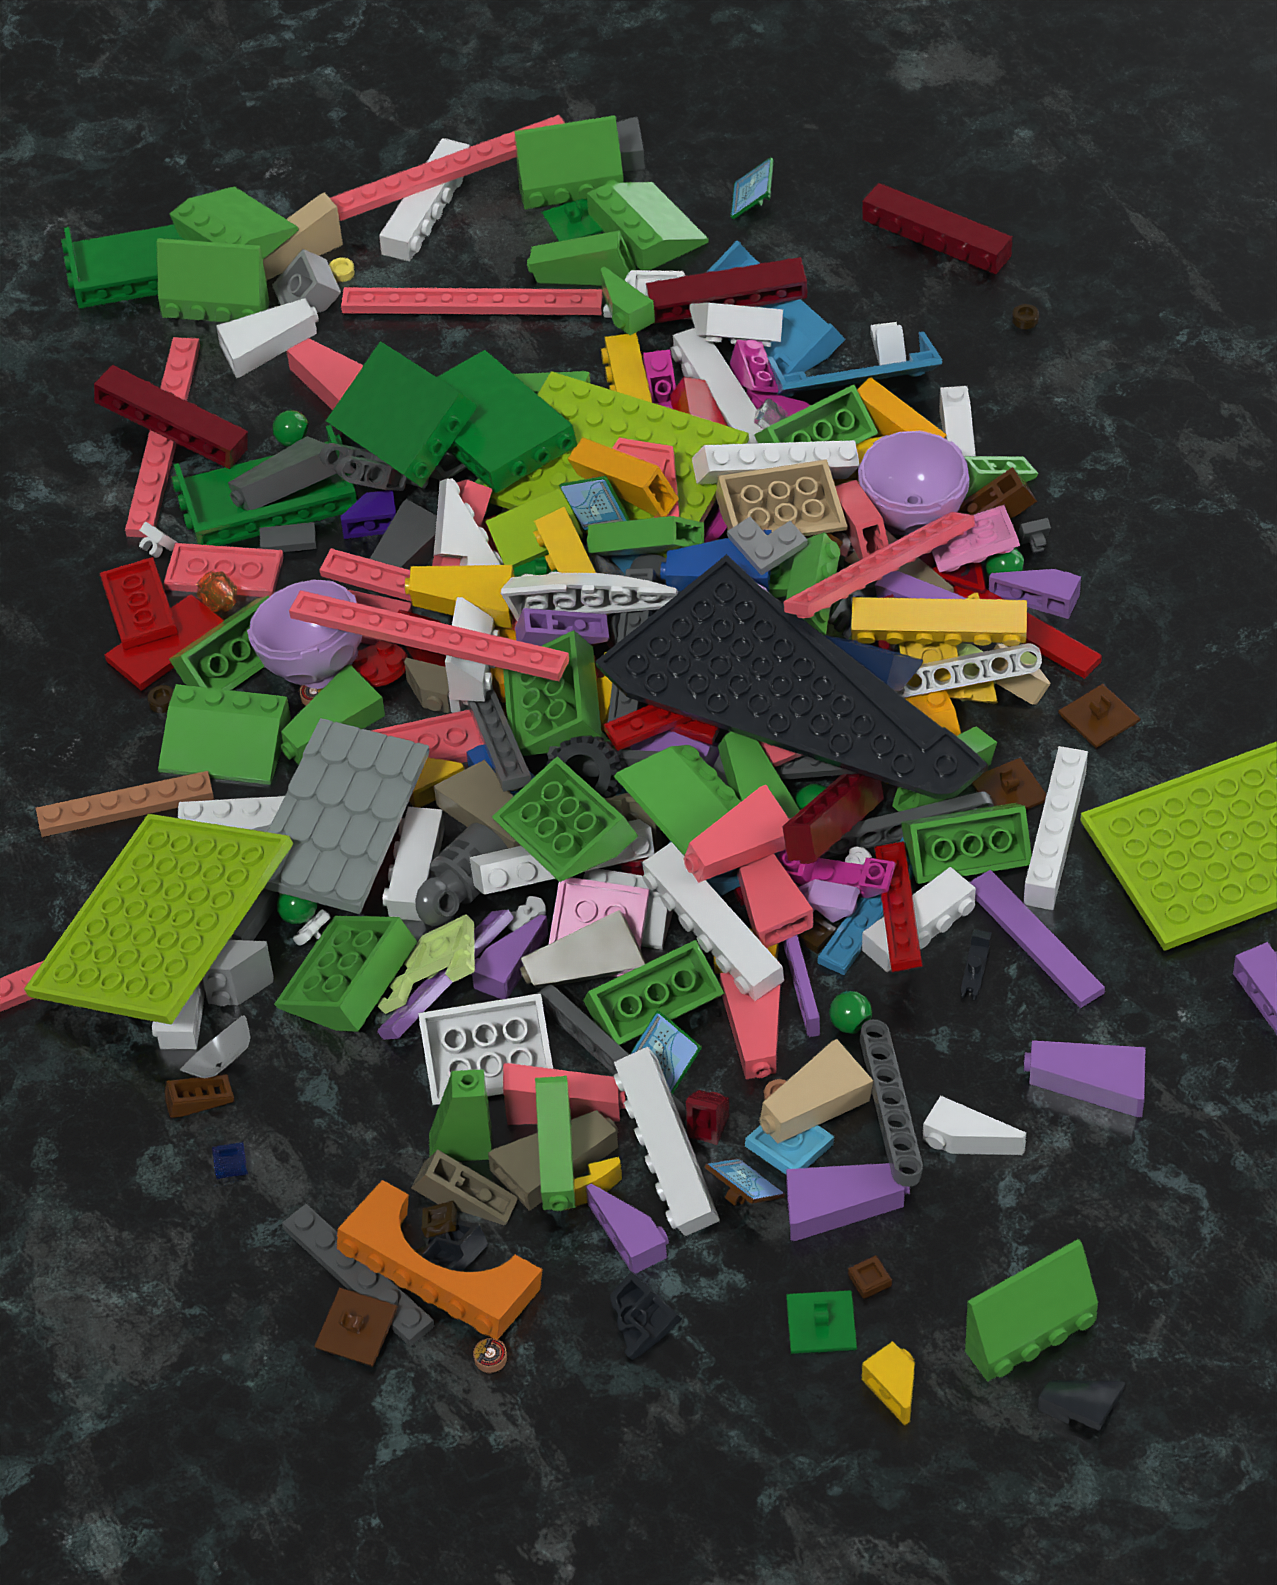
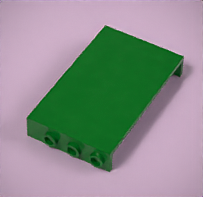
[61,225,185,308]
[326,341,478,488]
[437,350,577,493]
[171,425,357,546]

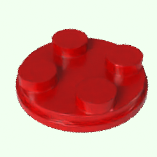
[351,640,408,687]

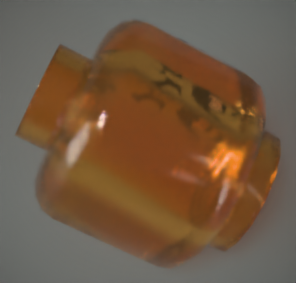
[196,570,238,612]

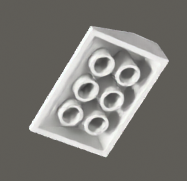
[418,993,553,1105]

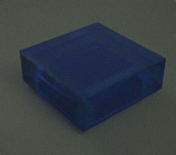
[212,1142,248,1179]

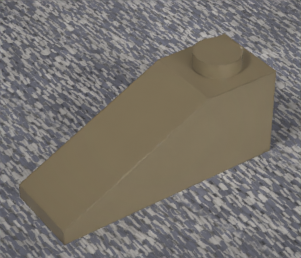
[412,1150,518,1225]

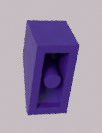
[341,490,396,539]

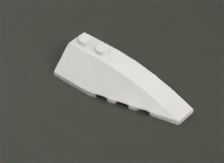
[501,572,678,621]

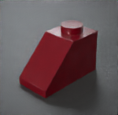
[686,1090,730,1145]

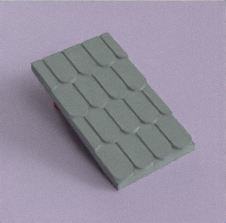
[264,718,429,914]

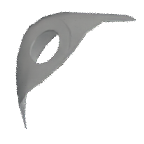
[180,1016,250,1078]

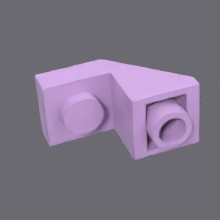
[798,879,860,922]

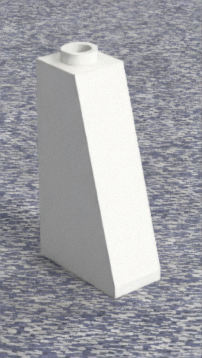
[216,298,319,378]

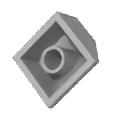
[272,249,341,313]
[203,940,274,1006]

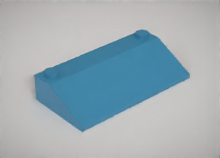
[706,241,845,375]
[767,332,942,397]

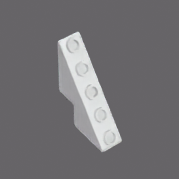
[434,478,503,566]

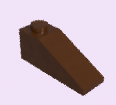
[957,467,1037,518]

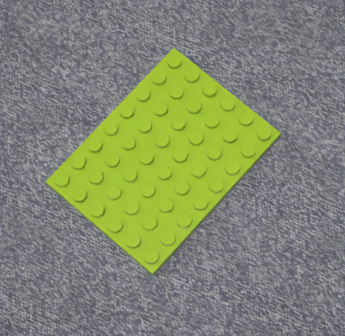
[483,371,749,558]
[1080,741,1277,951]
[24,814,293,1025]

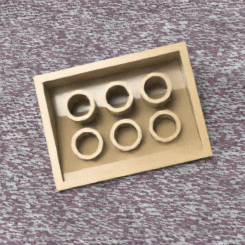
[716,459,848,536]

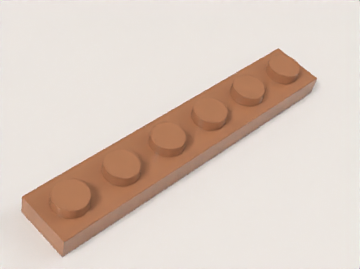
[36,771,214,837]

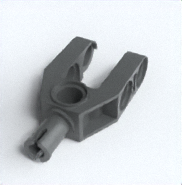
[320,443,429,491]

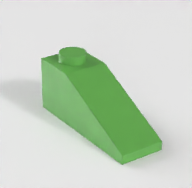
[600,267,655,335]
[964,456,1038,499]

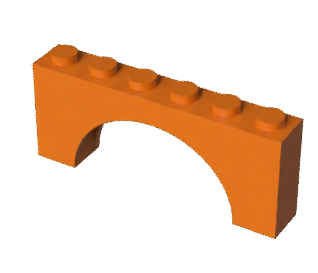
[337,1180,542,1340]

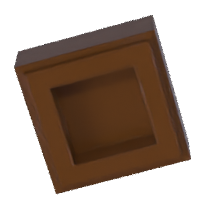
[848,1256,892,1299]

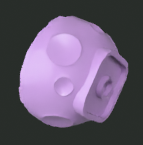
[858,431,969,535]
[247,580,362,689]

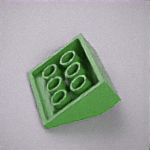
[514,115,623,209]
[587,182,708,271]
[170,187,299,260]
[157,238,270,322]
[503,630,602,756]
[158,684,291,785]
[614,745,741,856]
[492,757,638,882]
[274,916,417,1032]
[965,1239,1098,1381]

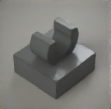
[1017,518,1051,553]

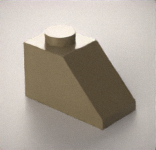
[404,658,451,714]

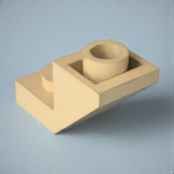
[991,643,1051,705]

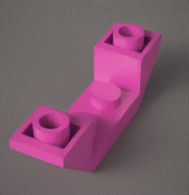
[778,849,896,898]

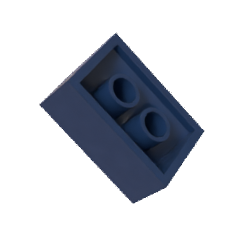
[824,635,923,691]

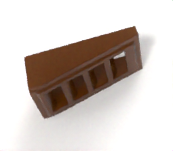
[165,1074,234,1118]

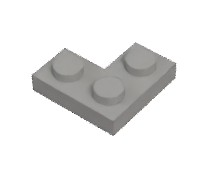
[727,517,808,575]

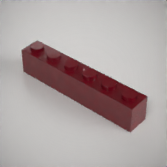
[863,183,1013,274]
[646,257,807,324]
[94,365,248,469]
[782,773,884,864]

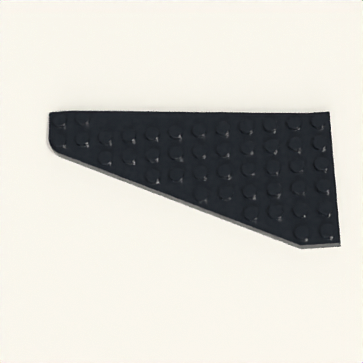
[595,554,988,799]

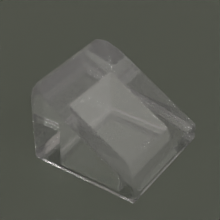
[754,398,788,429]

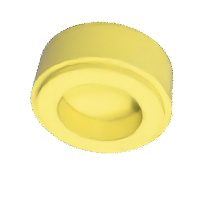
[329,258,355,282]

